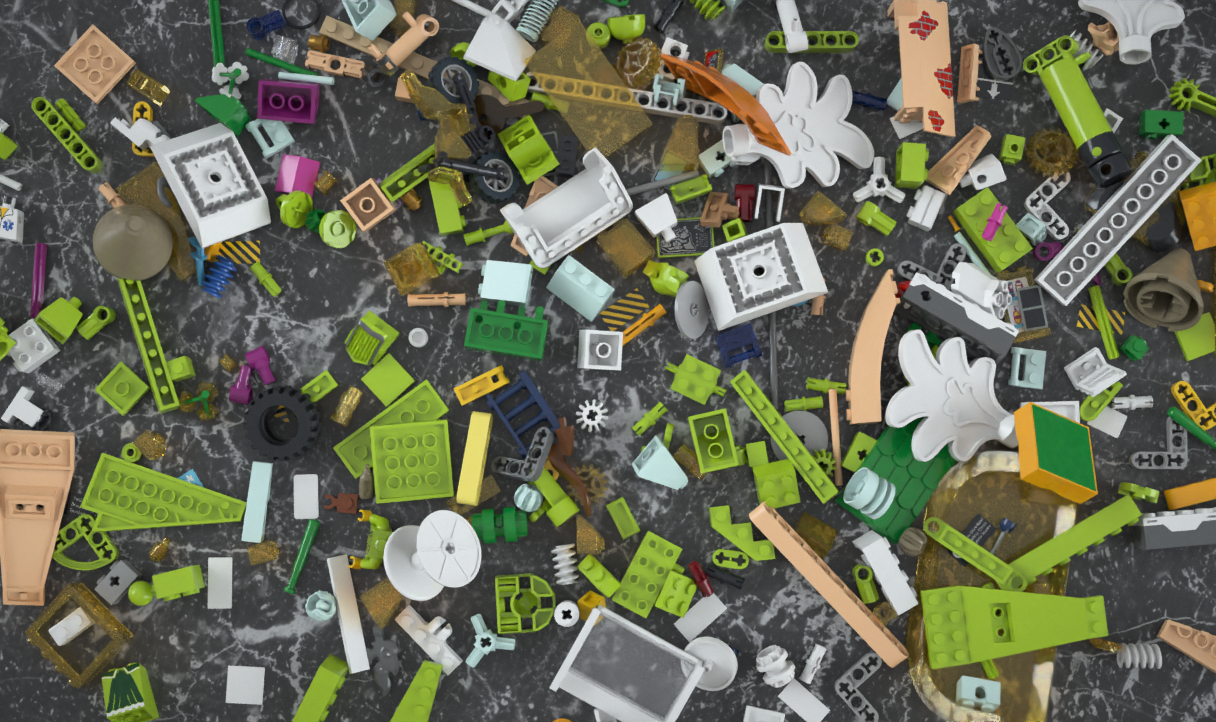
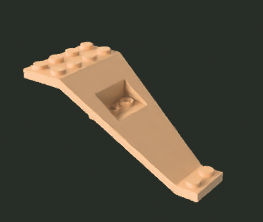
[0,429,75,606]

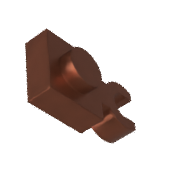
[324,493,359,514]

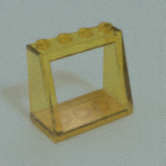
[25,582,135,689]

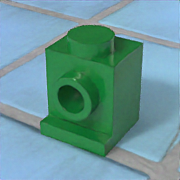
[1118,335,1150,362]

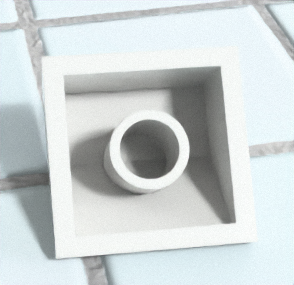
[577,330,623,370]

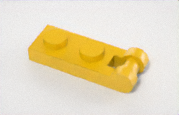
[453,365,510,406]

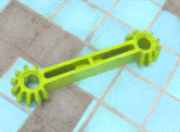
[1168,78,1216,117]

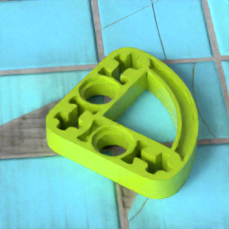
[52,514,119,570]

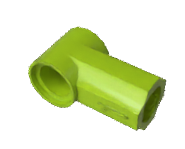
[856,201,897,236]
[1104,253,1132,286]
[76,306,116,340]
[852,564,879,604]

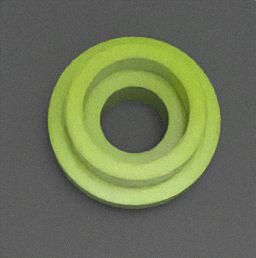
[122,443,142,462]

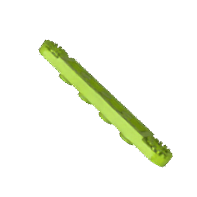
[924,517,1027,592]

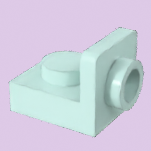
[1016,213,1047,246]

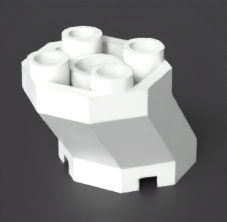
[951,262,1012,319]

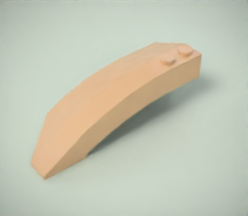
[845,269,901,425]

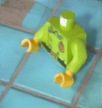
[348,510,393,570]

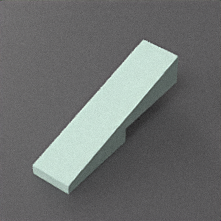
[241,461,273,543]

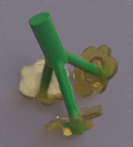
[178,382,219,421]

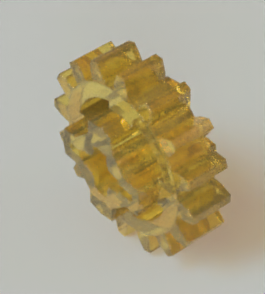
[566,464,608,505]

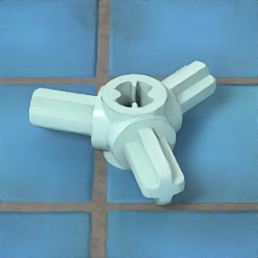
[466,614,515,668]

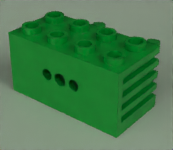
[464,300,549,362]

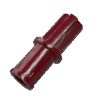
[688,561,714,597]

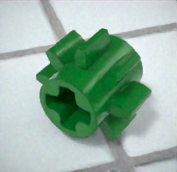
[305,208,326,233]

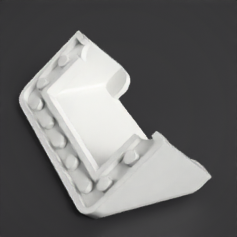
[500,147,633,268]

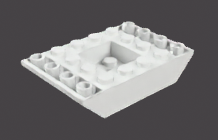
[150,123,271,249]
[694,223,828,331]

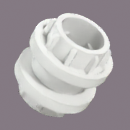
[756,645,795,688]

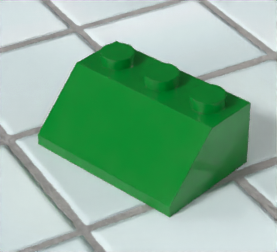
[195,94,252,136]

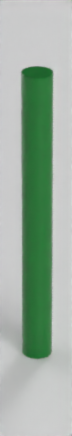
[245,48,318,76]

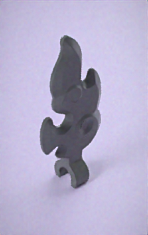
[366,624,400,697]

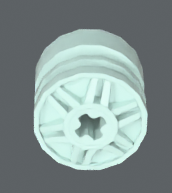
[843,467,896,520]

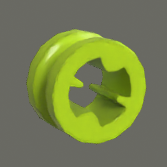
[865,248,884,267]

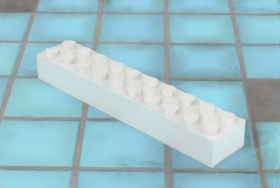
[1034,134,1202,306]

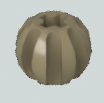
[899,527,927,556]

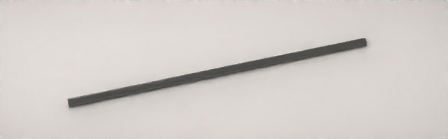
[764,158,779,409]

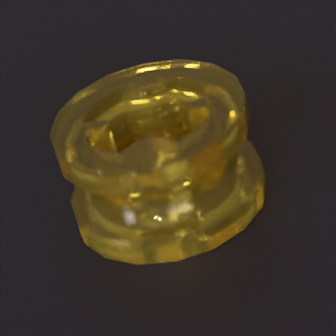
[218,353,237,372]

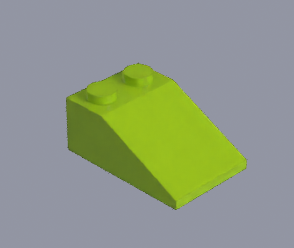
[688,408,739,474]

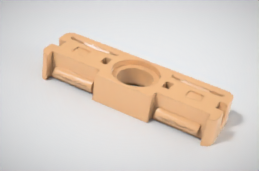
[305,50,366,80]

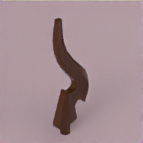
[548,417,591,517]

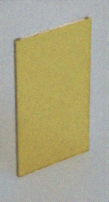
[524,21,653,158]

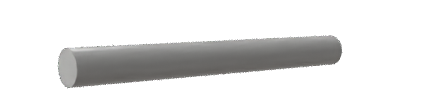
[626,170,699,196]

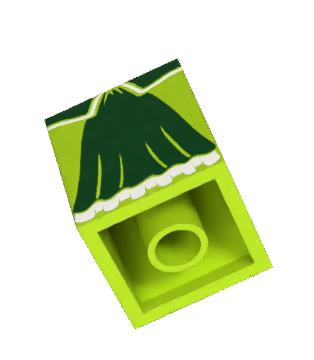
[101,663,159,722]

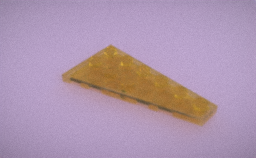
[116,160,196,282]

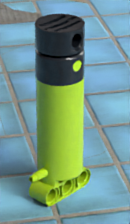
[1023,35,1133,189]

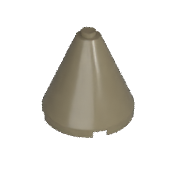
[93,204,173,281]
[1123,248,1204,331]

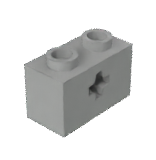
[94,559,143,605]

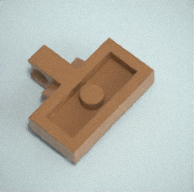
[700,192,740,228]

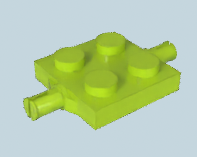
[665,354,727,405]

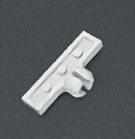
[394,605,463,675]

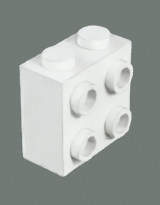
[7,318,60,373]

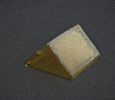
[794,512,838,560]

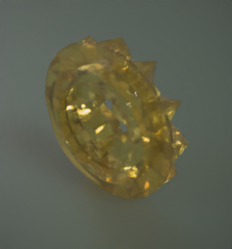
[1089,638,1122,653]

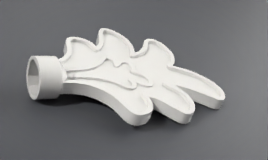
[1078,0,1185,64]
[722,62,874,189]
[885,330,1019,462]

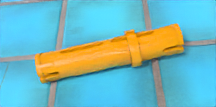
[622,303,667,347]

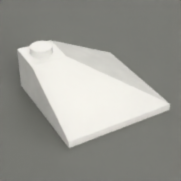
[464,13,536,81]

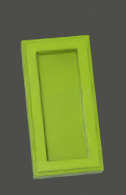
[606,497,640,540]

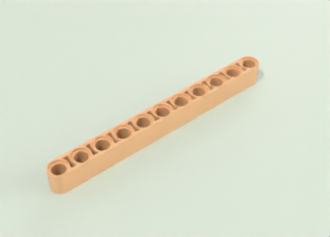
[749,501,909,668]

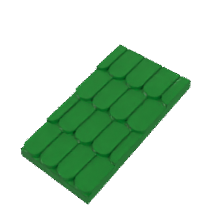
[835,417,956,545]

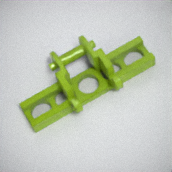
[418,241,464,274]

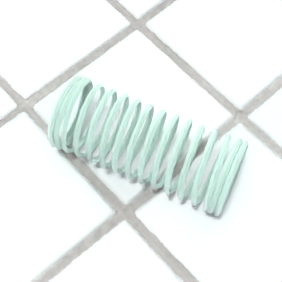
[516,0,559,42]

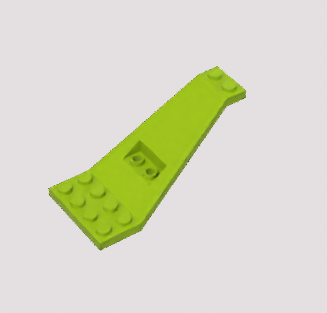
[920,585,1108,669]

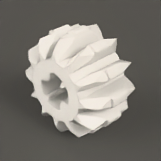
[576,399,608,432]

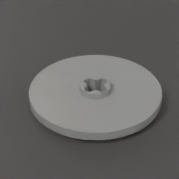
[675,281,709,339]
[770,410,828,468]

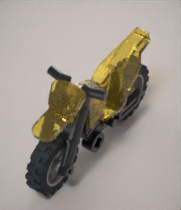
[400,57,520,206]

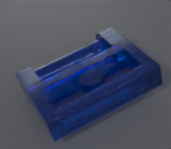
[714,323,762,369]

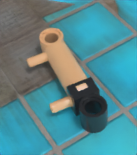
[362,12,439,87]

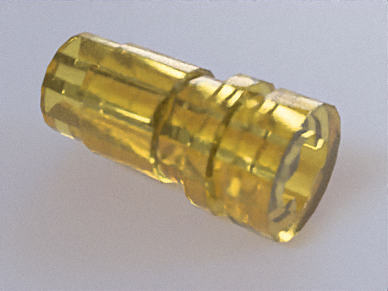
[330,386,363,427]

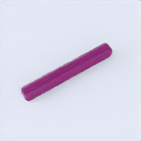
[30,243,47,318]

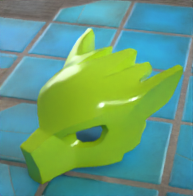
[643,260,689,297]

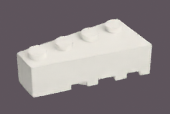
[852,530,918,616]

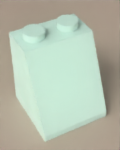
[478,260,533,307]

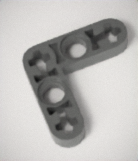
[491,427,555,482]

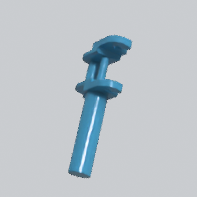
[188,237,207,286]

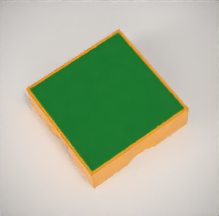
[1014,402,1098,504]

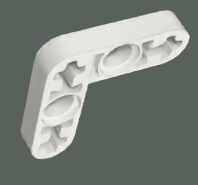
[1024,169,1071,240]

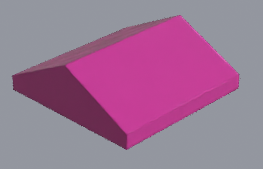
[275,154,321,198]

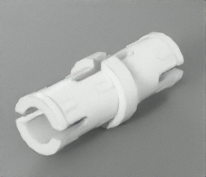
[1111,395,1153,410]
[799,644,827,684]

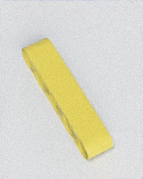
[456,411,493,506]

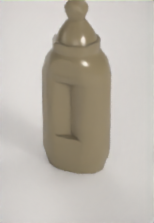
[359,464,374,499]

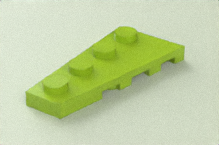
[390,660,443,722]

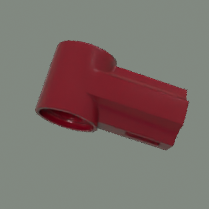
[734,184,755,222]

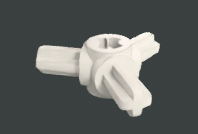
[853,157,905,203]

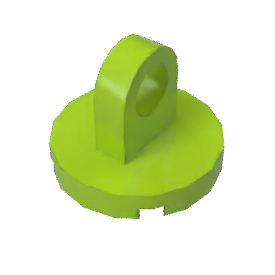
[276,190,313,228]

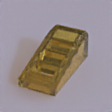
[126,68,170,105]

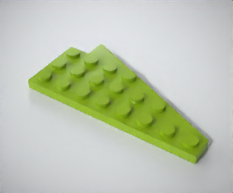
[80,453,247,532]

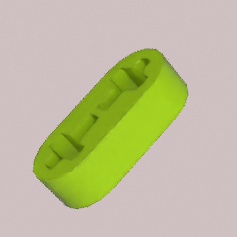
[712,549,749,569]

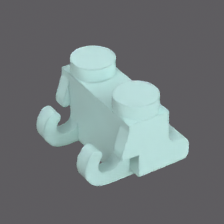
[653,74,687,106]

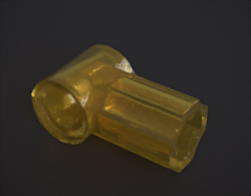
[673,444,708,481]

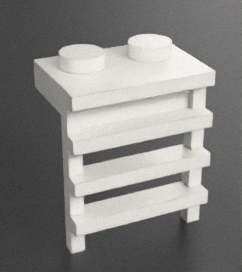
[1064,347,1127,397]

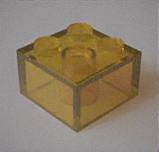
[383,242,441,296]

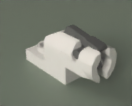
[110,117,172,151]

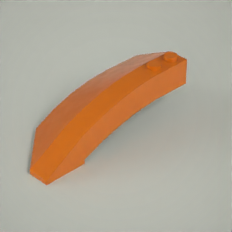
[660,53,791,156]

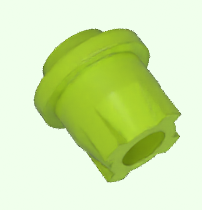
[734,445,748,467]

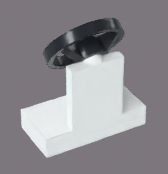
[1,386,54,431]

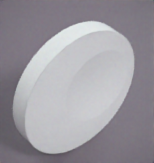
[681,637,738,691]

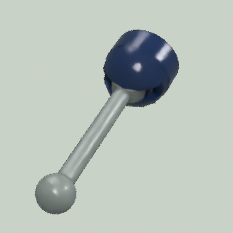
[990,517,1017,555]

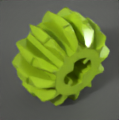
[813,449,837,477]

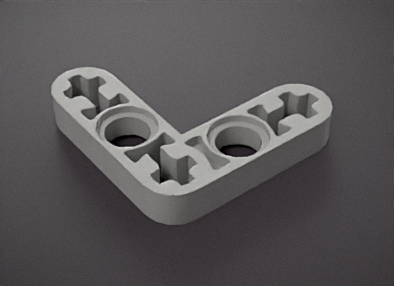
[897,243,966,290]
[1129,417,1188,469]
[834,652,882,722]

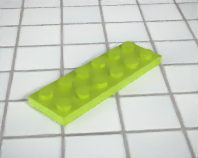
[333,379,450,479]

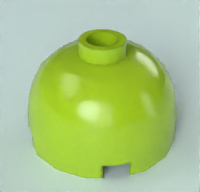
[607,14,645,43]

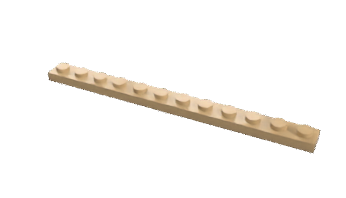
[319,16,530,119]

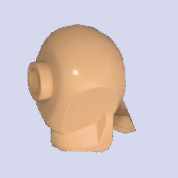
[1088,21,1119,56]

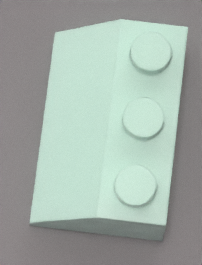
[546,255,615,322]

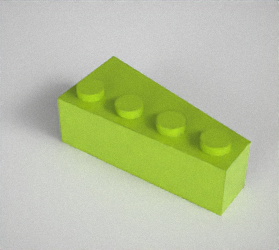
[292,654,349,722]

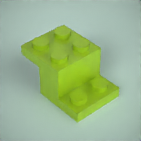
[497,114,559,185]

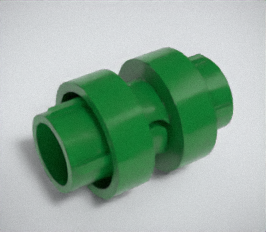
[472,507,528,544]

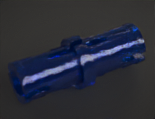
[852,90,887,111]

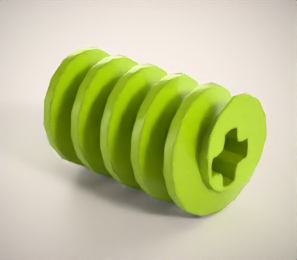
[690,0,726,22]

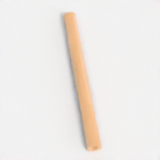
[829,389,843,486]

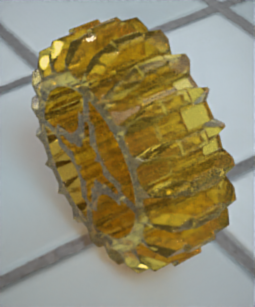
[613,37,662,88]
[1025,127,1078,178]

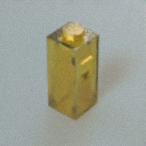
[390,0,417,36]

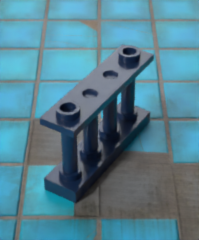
[485,370,560,459]

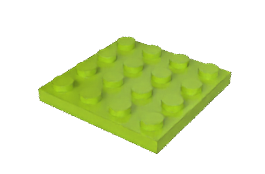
[369,419,454,504]

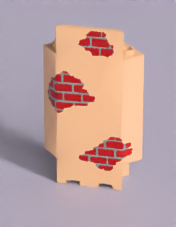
[887,0,956,137]

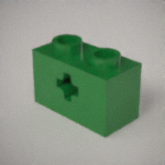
[1139,110,1184,140]

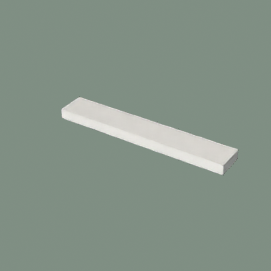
[327,554,370,674]

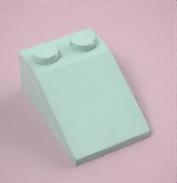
[342,0,397,41]

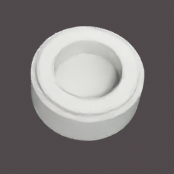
[409,328,428,348]

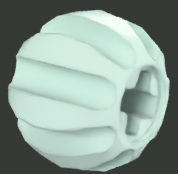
[514,484,543,512]

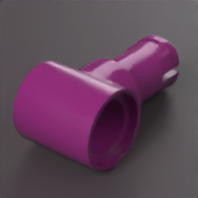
[245,345,276,385]
[229,365,253,405]

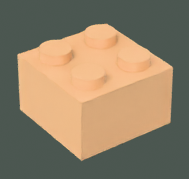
[340,178,397,232]

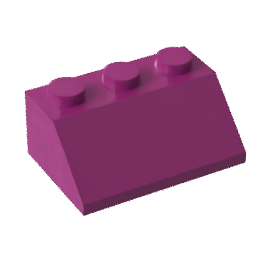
[257,79,320,124]

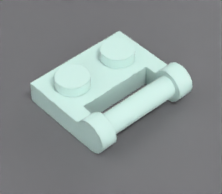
[245,119,295,158]
[1008,347,1046,390]

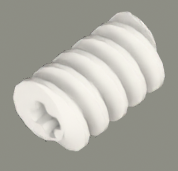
[1064,29,1104,70]
[551,543,579,585]
[554,600,580,627]
[1117,643,1162,669]

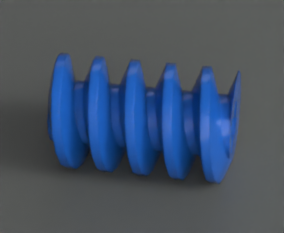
[200,254,237,298]

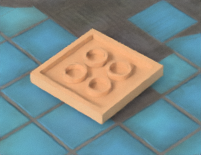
[54,24,136,104]

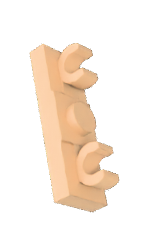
[957,43,983,103]

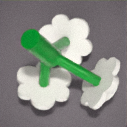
[212,62,249,100]

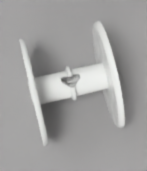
[384,510,481,601]

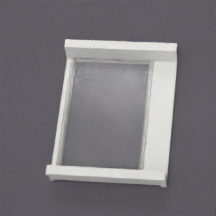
[549,604,705,722]

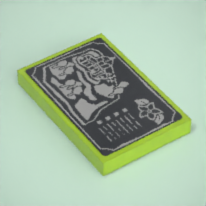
[656,217,714,259]

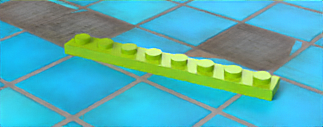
[730,370,840,504]

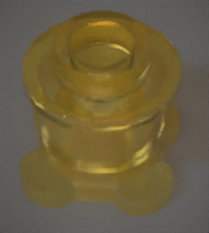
[873,602,897,625]

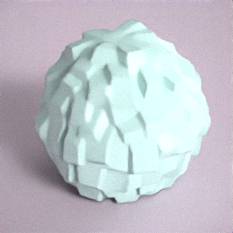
[305,590,337,621]

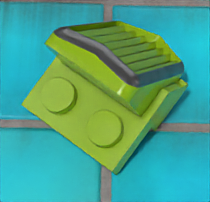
[344,310,400,366]

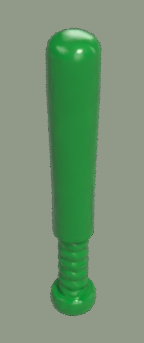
[1167,407,1216,450]
[284,519,320,594]

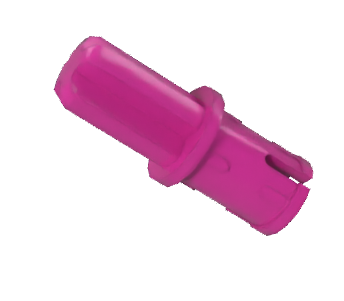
[982,203,1008,241]

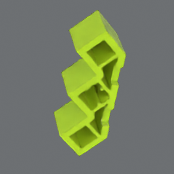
[708,505,775,561]

